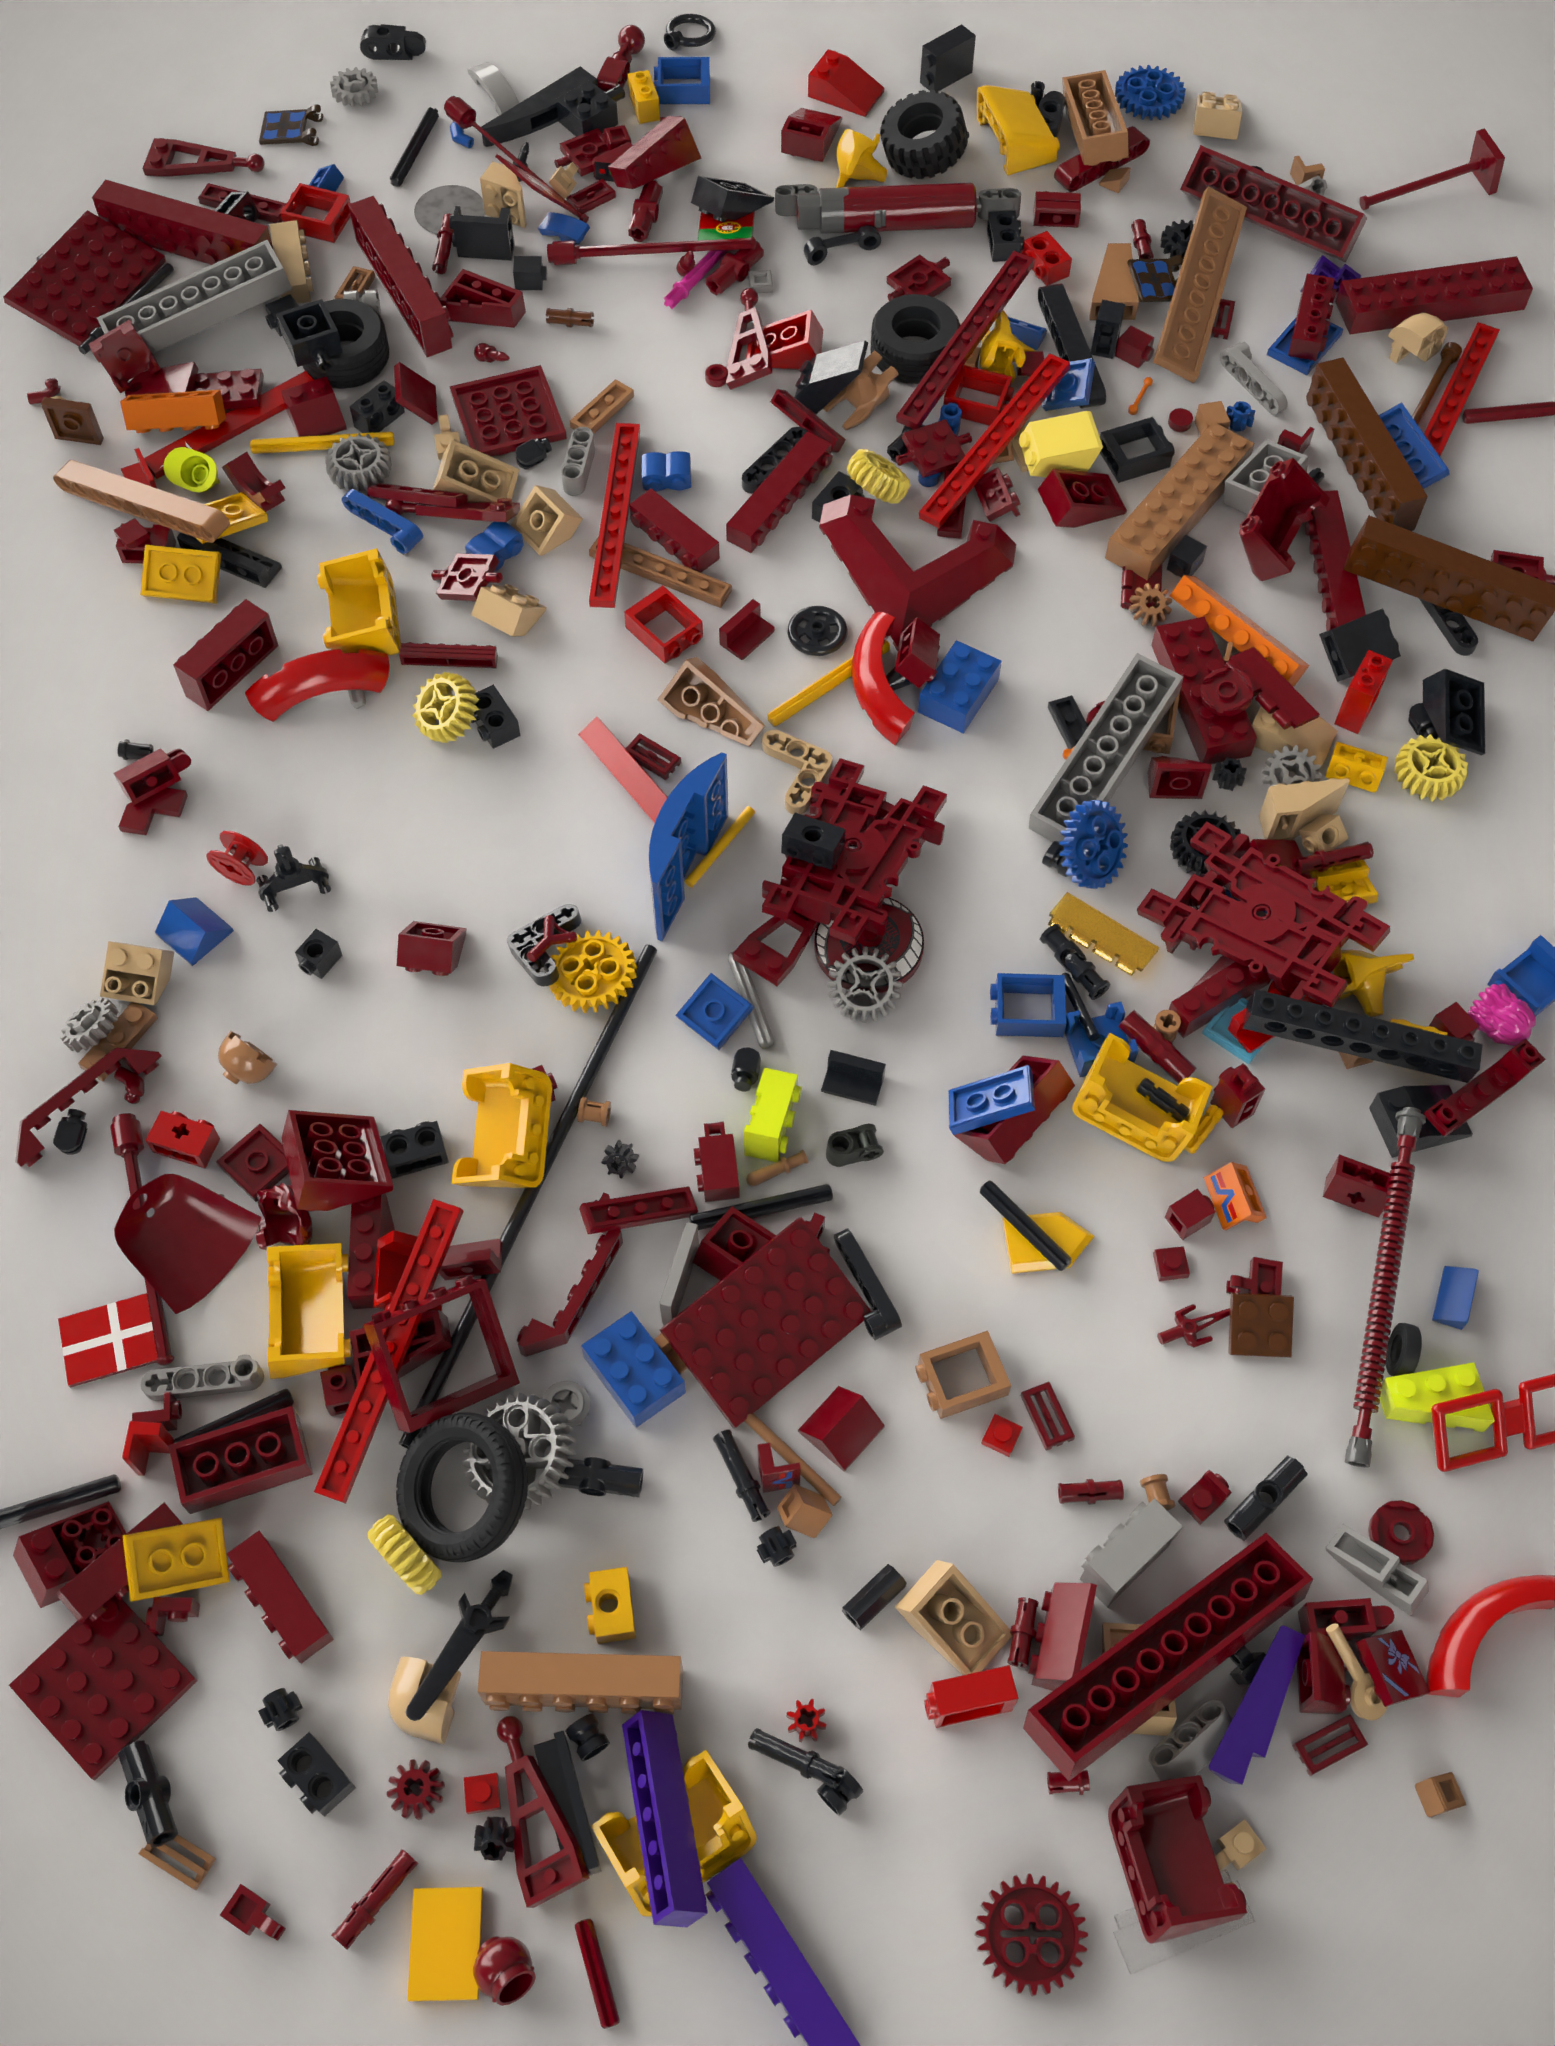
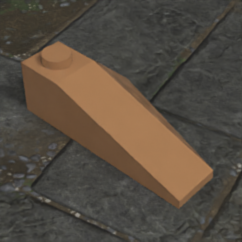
[657,657,765,746]

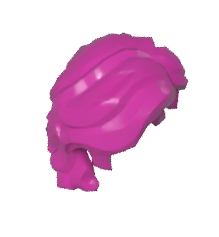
[1468,984,1536,1046]

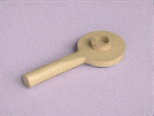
[1326,1624,1388,1720]

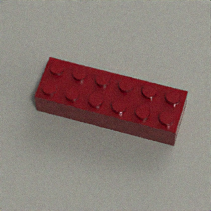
[1151,617,1257,764]

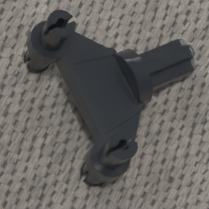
[256,844,331,912]

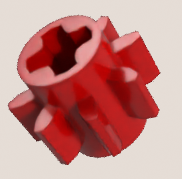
[786,1699,827,1743]

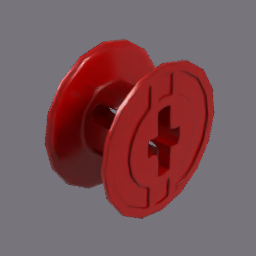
[206,831,268,886]

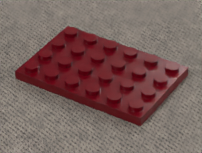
[3,210,166,346]
[660,1217,872,1428]

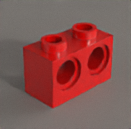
[1022,231,1072,286]

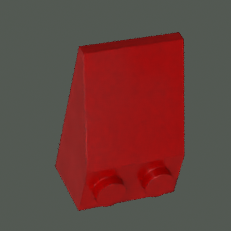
[808,49,885,117]
[746,310,824,369]

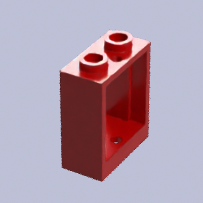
[280,183,351,243]
[943,365,1014,426]
[624,585,703,664]
[1334,650,1393,734]
[924,1665,1019,1728]

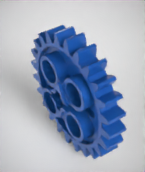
[1115,65,1186,121]
[1059,800,1128,889]

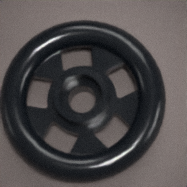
[787,606,848,656]

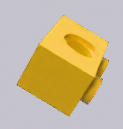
[628,70,660,124]
[584,1567,636,1644]

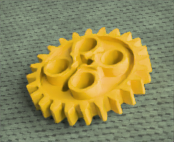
[549,930,637,1013]

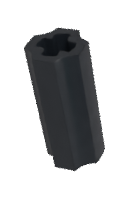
[842,1564,907,1631]

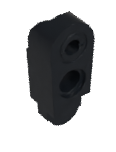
[360,24,426,60]
[1038,91,1066,138]

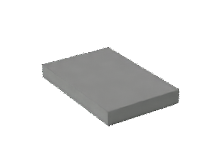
[660,1222,699,1326]

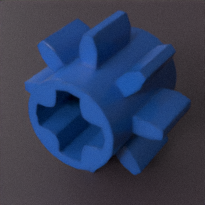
[1226,401,1256,432]

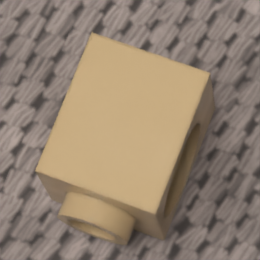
[1299,814,1349,854]

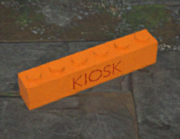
[1170,575,1310,686]

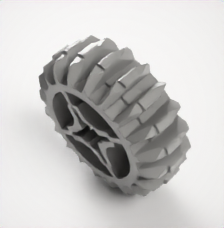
[325,433,392,492]
[827,947,903,1023]

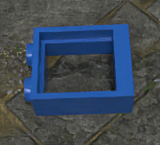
[653,57,710,104]
[990,973,1066,1038]

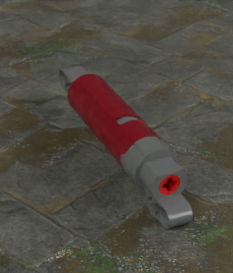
[775,183,1021,234]

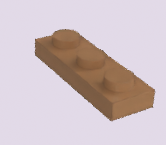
[570,379,634,434]
[78,1002,158,1082]

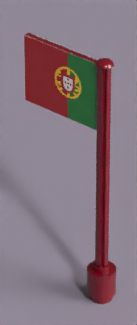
[547,211,756,265]

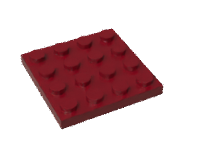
[449,365,567,457]
[9,1596,198,1781]

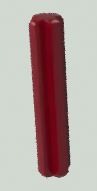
[575,1919,620,2029]

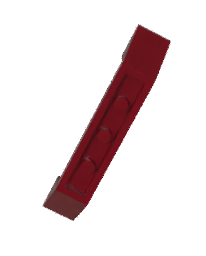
[1423,1039,1546,1138]
[15,1047,162,1167]
[517,1192,623,1357]

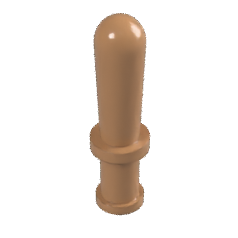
[746,1150,809,1186]

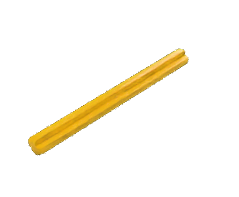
[250,432,395,454]
[767,640,890,727]

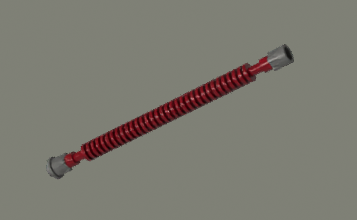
[1344,1107,1426,1468]

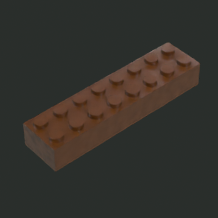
[1306,357,1428,531]
[1343,515,1555,641]

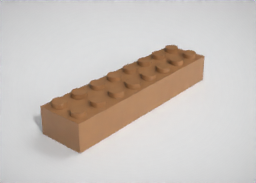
[1105,422,1255,580]

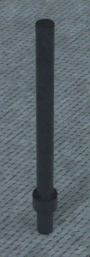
[78,263,174,355]

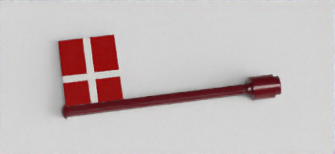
[58,1113,175,1388]

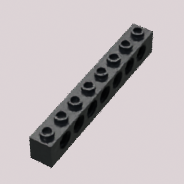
[1243,989,1483,1083]

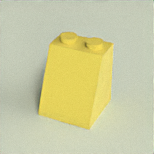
[1019,411,1103,478]

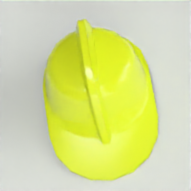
[163,447,220,493]

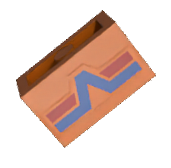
[1203,1162,1267,1230]

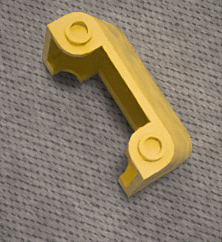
[977,85,1060,176]
[317,548,401,655]
[1072,1033,1213,1162]
[451,1063,552,1188]
[267,1243,351,1379]
[591,1750,757,1917]

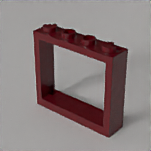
[363,1275,520,1433]

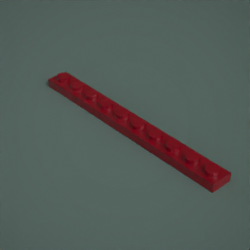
[896,251,1034,429]

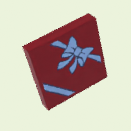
[1356,1630,1430,1707]

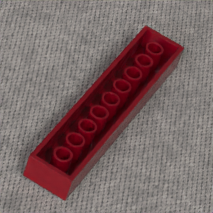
[1023,1533,1313,1781]

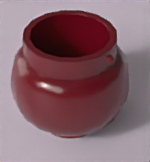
[473,1936,536,2006]

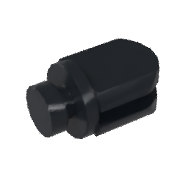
[516,438,552,469]
[1408,703,1439,739]
[731,1047,761,1092]
[53,1109,88,1155]

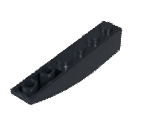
[481,66,598,147]

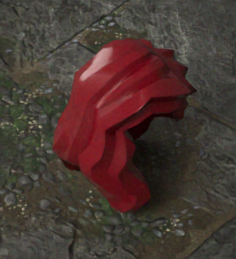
[256,1183,313,1250]

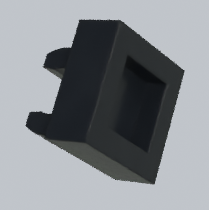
[1230,1646,1266,1684]

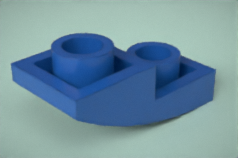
[538,212,590,244]

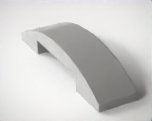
[468,62,519,115]

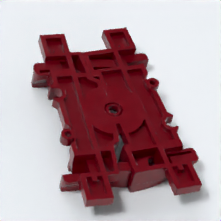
[762,758,947,945]
[1137,822,1391,1008]

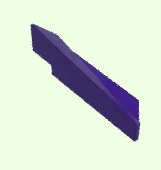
[1209,1625,1305,1785]

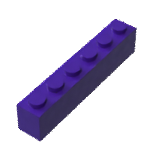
[622,1710,708,1928]
[705,1858,860,2046]

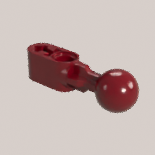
[597,25,645,92]

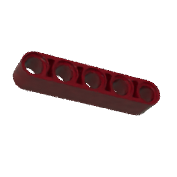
[1054,126,1150,192]

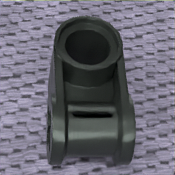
[826,1123,884,1167]

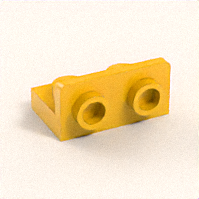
[1325,742,1388,793]

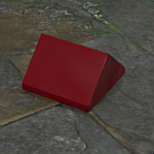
[798,1386,885,1472]

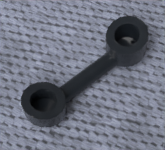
[803,225,882,266]

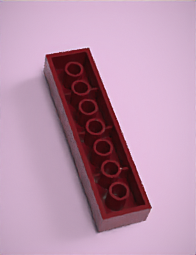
[1180,145,1367,263]
[92,179,273,265]
[348,196,454,357]
[1335,256,1533,335]

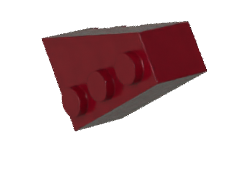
[440,269,526,328]
[349,1309,452,1384]

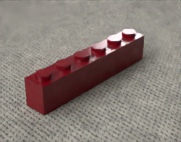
[726,431,833,553]

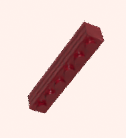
[770,389,846,452]
[399,642,498,669]

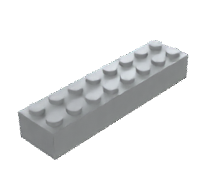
[97,240,292,354]
[1029,653,1184,842]

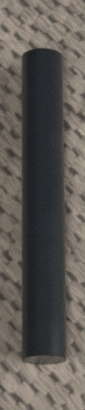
[1061,973,1100,1041]

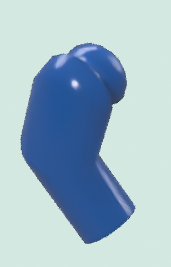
[450,121,474,148]

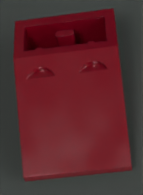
[781,108,842,162]
[13,1501,127,1608]

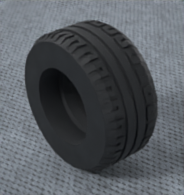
[870,294,960,384]
[303,299,389,389]

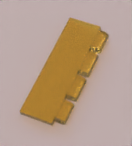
[1048,892,1159,976]

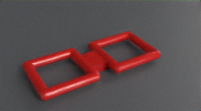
[1431,1374,1555,1472]

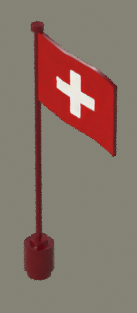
[444,96,589,223]

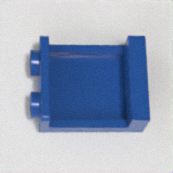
[1487,935,1555,1017]

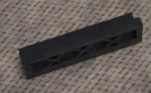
[177,532,282,588]
[533,1731,602,1876]

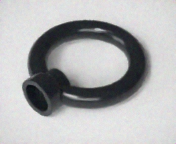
[664,14,716,50]

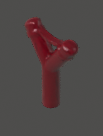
[527,915,577,962]

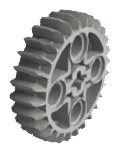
[462,1393,576,1510]

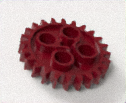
[975,1874,1088,1996]

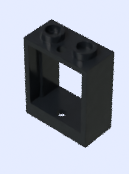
[1100,417,1175,483]

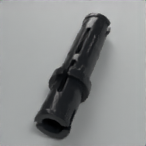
[713,1430,771,1522]
[748,1728,844,1789]

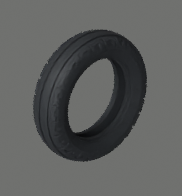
[396,1412,528,1562]

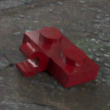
[1226,1257,1283,1295]

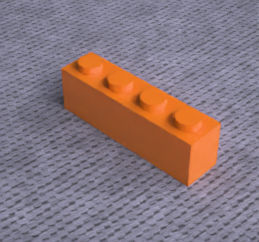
[120,390,226,433]

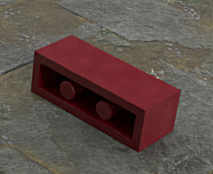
[895,617,940,688]

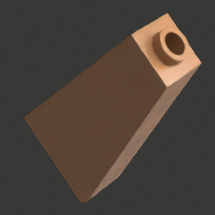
[1089,243,1139,320]

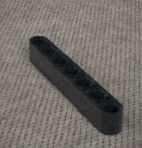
[1038,283,1106,409]

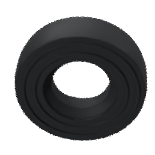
[1386,1323,1422,1376]

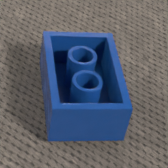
[918,640,1002,734]
[581,1311,686,1428]

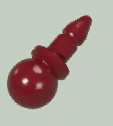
[676,251,695,277]
[474,343,510,363]

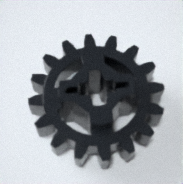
[1160,220,1194,259]

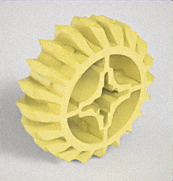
[847,449,911,504]
[412,672,479,743]
[1394,734,1468,802]
[367,1514,442,1595]

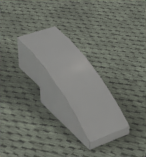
[1326,1524,1429,1616]

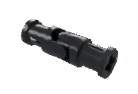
[1039,924,1111,1000]

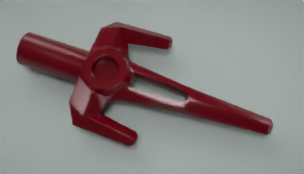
[1157,1304,1230,1348]

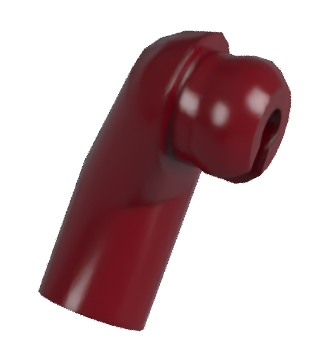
[27,378,61,404]
[114,1066,144,1104]

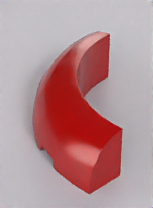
[852,612,915,746]
[245,649,390,722]
[1426,1575,1555,1698]

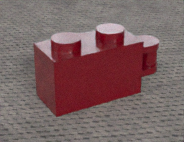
[113,748,191,805]
[1210,1063,1265,1128]
[693,1121,740,1202]
[1298,1598,1395,1641]

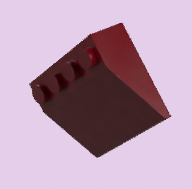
[281,1110,394,1211]

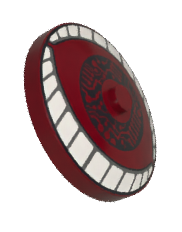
[814,897,924,993]

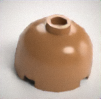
[218,1031,277,1085]

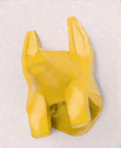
[836,129,887,188]
[979,310,1035,384]
[1333,949,1414,1017]

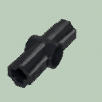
[1224,1455,1308,1541]
[558,1457,644,1497]
[118,1740,178,1848]

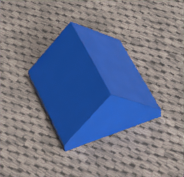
[155,897,234,966]

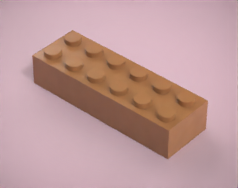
[1062,70,1129,166]
[478,1651,683,1714]

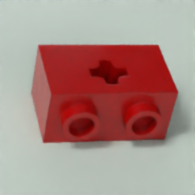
[146,1111,220,1169]

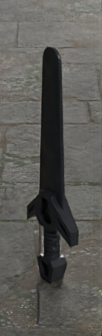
[406,1570,513,1721]

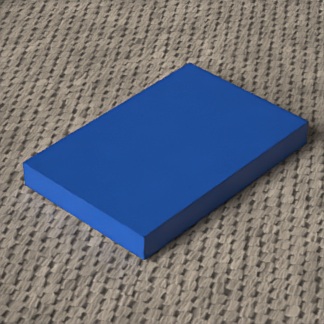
[1267,318,1343,375]
[948,1065,1035,1135]

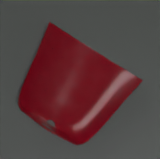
[114,1174,261,1314]

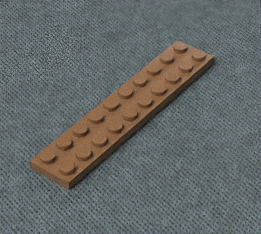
[1153,186,1247,383]

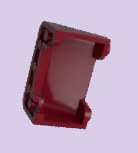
[1239,458,1330,581]
[1108,1775,1247,1944]

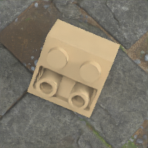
[480,161,527,228]
[471,584,547,637]
[100,941,174,1005]

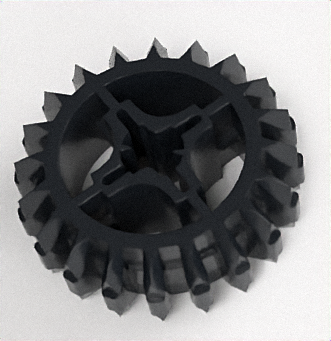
[1170,809,1241,876]

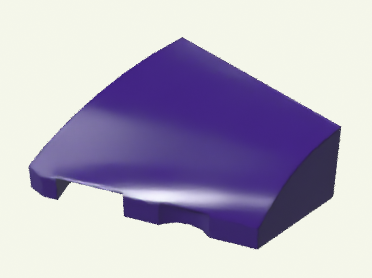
[1300,255,1361,292]

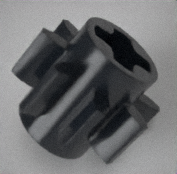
[1212,757,1247,791]
[601,1140,639,1179]
[757,1526,797,1567]
[258,1688,303,1731]
[474,1817,516,1861]

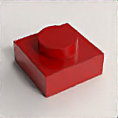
[981,1414,1023,1457]
[464,1773,501,1814]

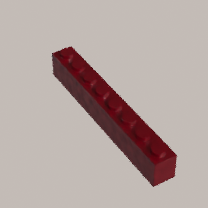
[1305,490,1366,631]

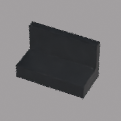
[821,1050,886,1106]

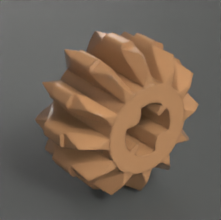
[1129,583,1172,627]

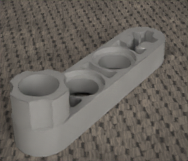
[1220,342,1288,415]
[140,1355,264,1401]

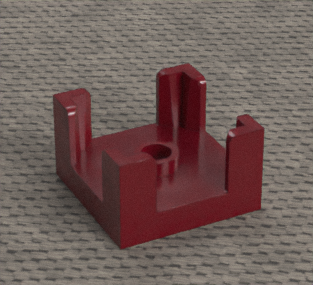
[89,319,161,393]

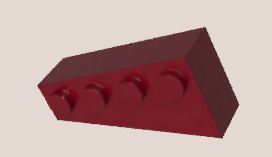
[608,116,701,189]

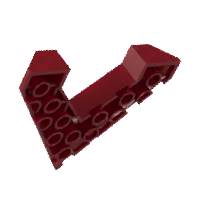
[819,495,1017,651]

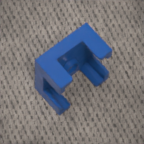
[1064,1002,1139,1077]

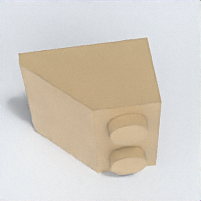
[511,485,583,556]

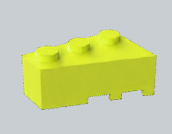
[744,1068,802,1162]
[1379,1362,1495,1432]

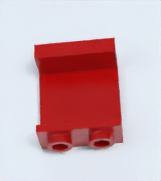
[373,1230,442,1313]

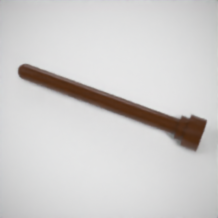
[1412,342,1462,425]

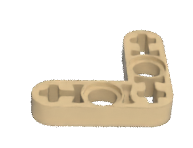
[762,730,832,814]

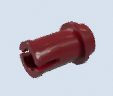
[1047,1770,1090,1795]

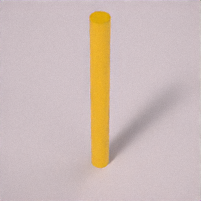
[684,806,755,888]

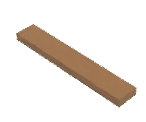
[589,536,732,608]

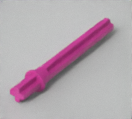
[664,250,729,309]

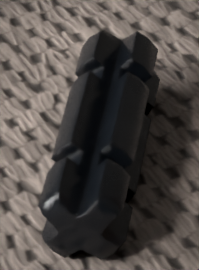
[1136,1078,1190,1122]

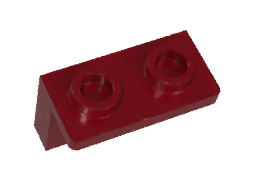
[974,467,1021,522]

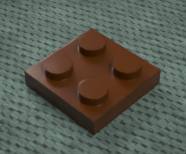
[41,397,104,445]
[1228,1293,1294,1358]

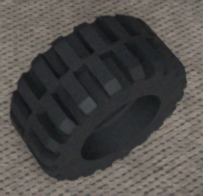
[880,90,968,179]

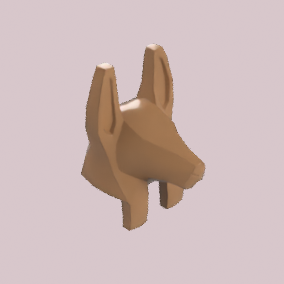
[823,351,899,430]

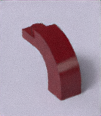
[222,452,285,512]

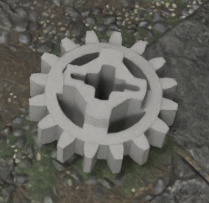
[330,67,378,107]
[1262,745,1322,792]
[60,997,119,1053]

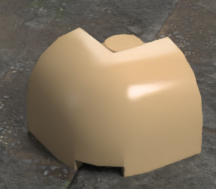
[1388,313,1448,363]
[388,1657,461,1745]

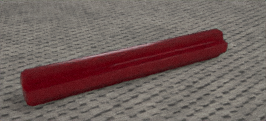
[1462,401,1555,424]

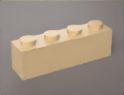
[270,220,314,304]

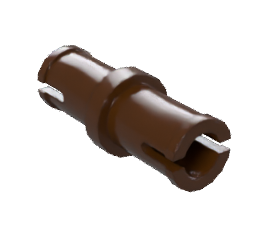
[546,308,594,327]

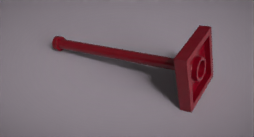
[1359,128,1505,210]

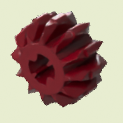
[387,1759,445,1820]

